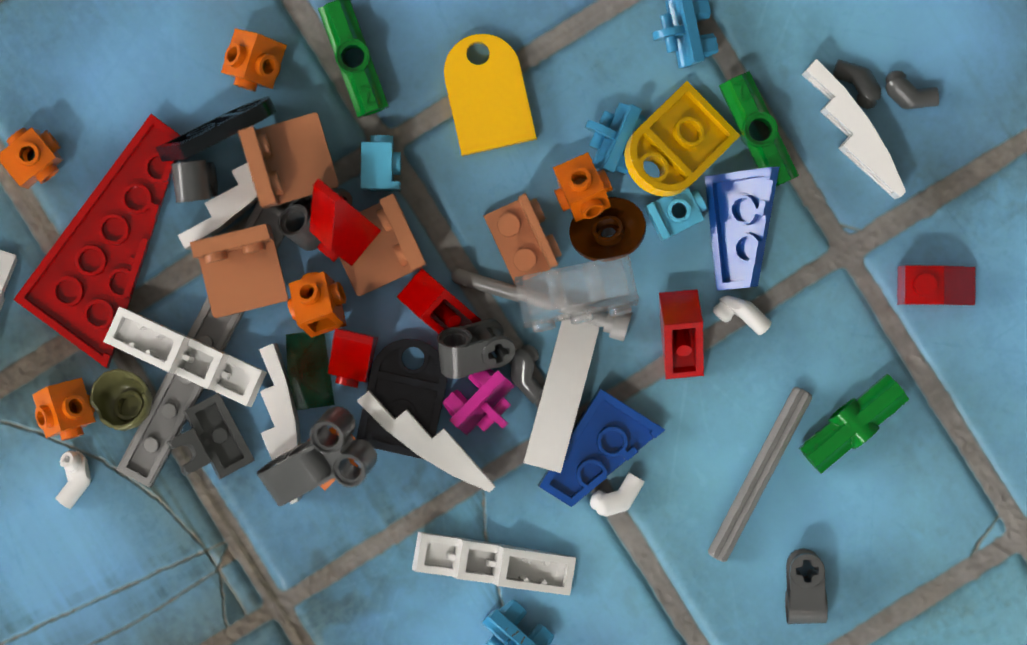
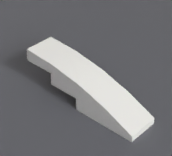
[802,59,906,199]
[178,163,258,250]
[103,306,267,407]
[523,316,600,473]
[259,343,301,504]
[357,390,495,492]
[412,532,576,596]

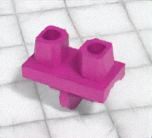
[443,369,514,435]

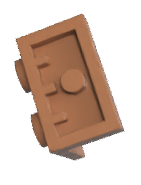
[238,112,339,209]
[339,193,427,296]
[484,193,562,286]
[190,224,289,318]

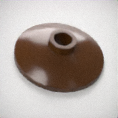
[569,197,646,262]

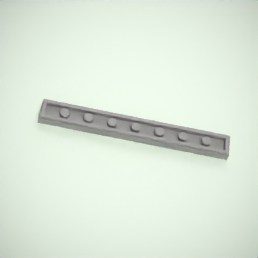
[116,200,285,488]

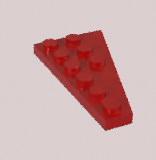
[13,114,180,368]

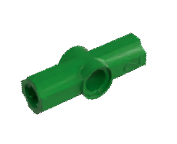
[318,0,389,118]
[719,71,799,187]
[799,374,909,474]

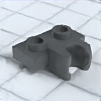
[167,393,255,479]

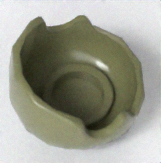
[89,368,153,431]

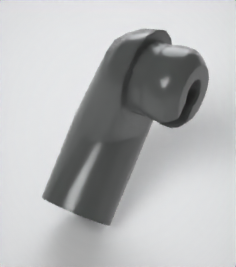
[833,59,881,109]
[885,70,939,109]
[510,344,543,404]

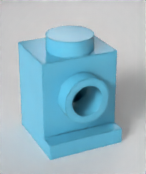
[361,135,401,191]
[644,187,707,241]

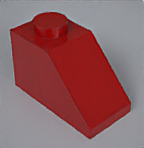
[309,178,381,266]
[897,265,976,305]
[397,268,481,334]
[659,289,704,379]
[328,328,378,388]

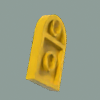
[444,34,537,157]
[624,81,741,197]

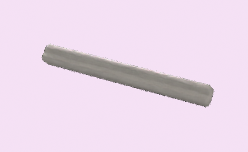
[708,387,812,562]

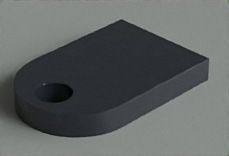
[156,96,276,162]
[356,339,448,460]

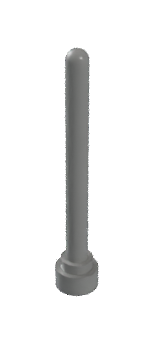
[451,269,632,342]

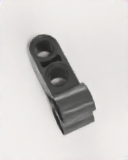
[256,407,377,506]

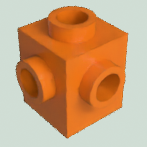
[221,28,287,92]
[0,127,63,189]
[553,152,613,222]
[287,271,347,338]
[32,377,96,441]

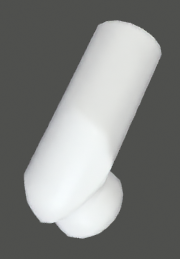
[713,295,772,335]
[55,451,91,509]
[590,472,645,517]

